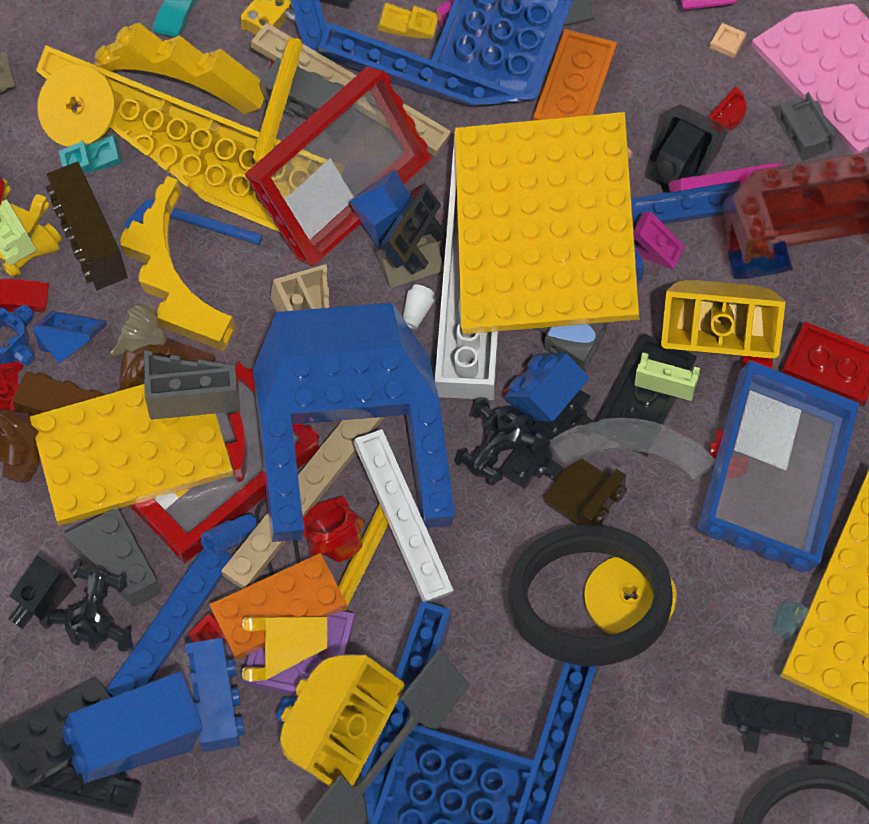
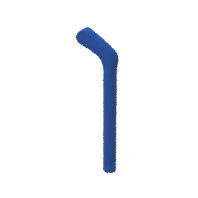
[125,199,263,245]

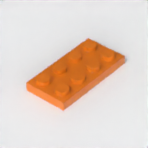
[533,29,617,121]
[209,553,348,660]

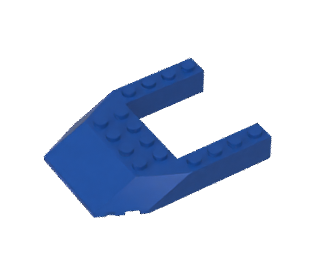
[318,0,573,106]
[253,303,455,542]
[362,601,599,824]

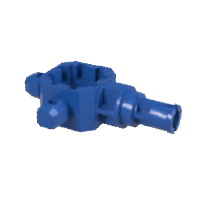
[0,305,35,366]

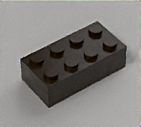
[45,161,128,291]

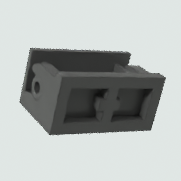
[776,92,836,161]

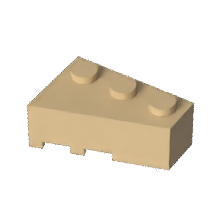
[270,264,329,312]

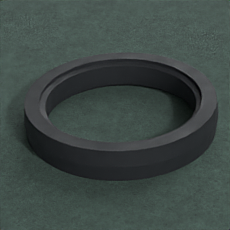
[508,525,673,666]
[740,765,869,824]

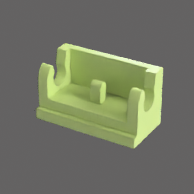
[0,199,37,266]
[635,353,700,401]

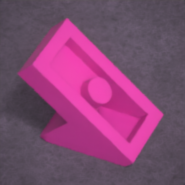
[633,212,685,269]

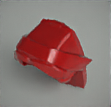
[303,496,365,563]

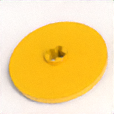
[38,64,116,147]
[584,557,677,635]

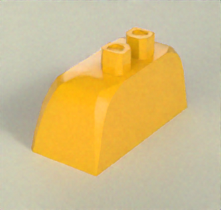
[661,280,786,359]
[280,655,405,787]

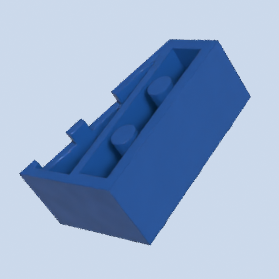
[185,638,245,752]

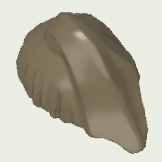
[110,304,167,358]

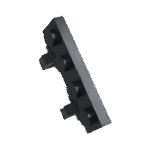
[380,183,446,275]
[501,390,596,489]
[723,691,853,765]
[10,766,142,818]

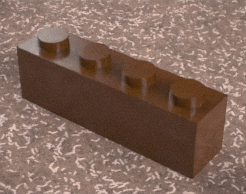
[12,371,105,416]

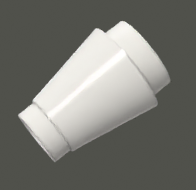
[403,284,435,330]

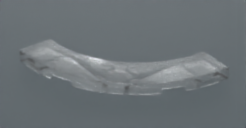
[549,418,716,482]

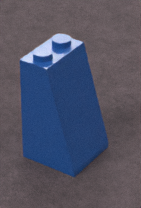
[62,671,203,783]

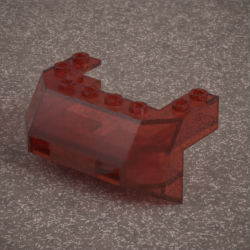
[723,152,869,263]

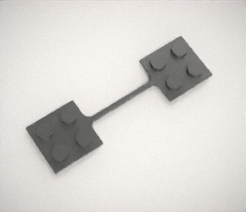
[302,650,470,824]

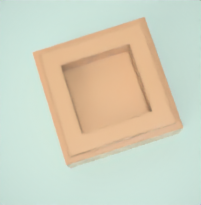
[710,23,747,58]

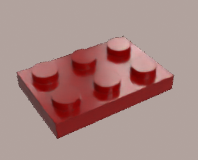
[782,321,869,407]

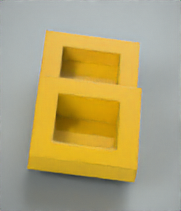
[377,2,438,39]

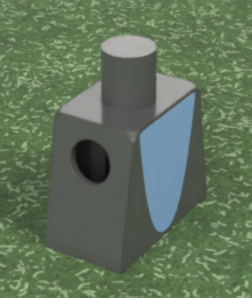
[534,322,608,372]

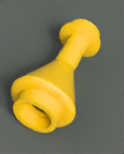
[2,223,62,278]

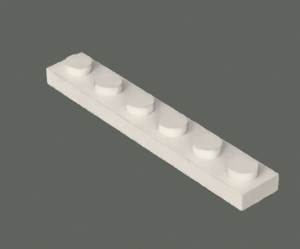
[353,429,454,603]

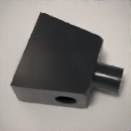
[8,555,77,630]

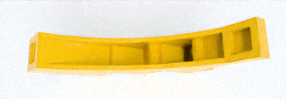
[94,22,264,114]
[120,176,236,352]

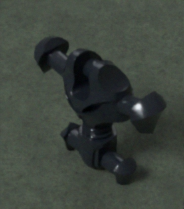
[455,397,551,486]
[39,560,134,652]

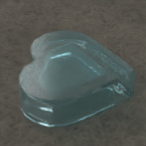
[773,602,809,639]

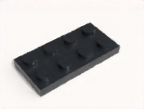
[594,333,697,457]
[0,677,111,790]

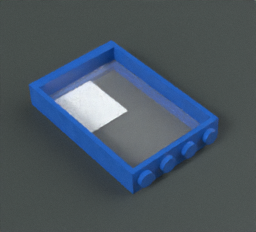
[697,360,859,572]

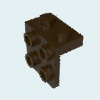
[543,457,627,526]

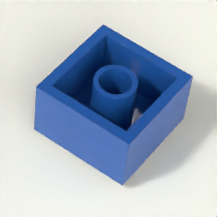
[504,353,590,422]

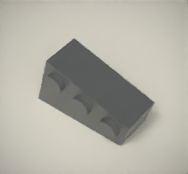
[260,58,355,145]
[144,350,240,420]
[63,507,162,607]

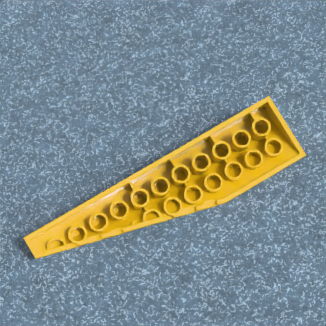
[36,45,345,233]

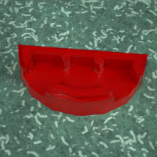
[708,86,747,130]

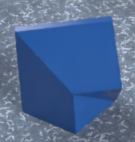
[349,170,411,249]
[33,311,107,363]

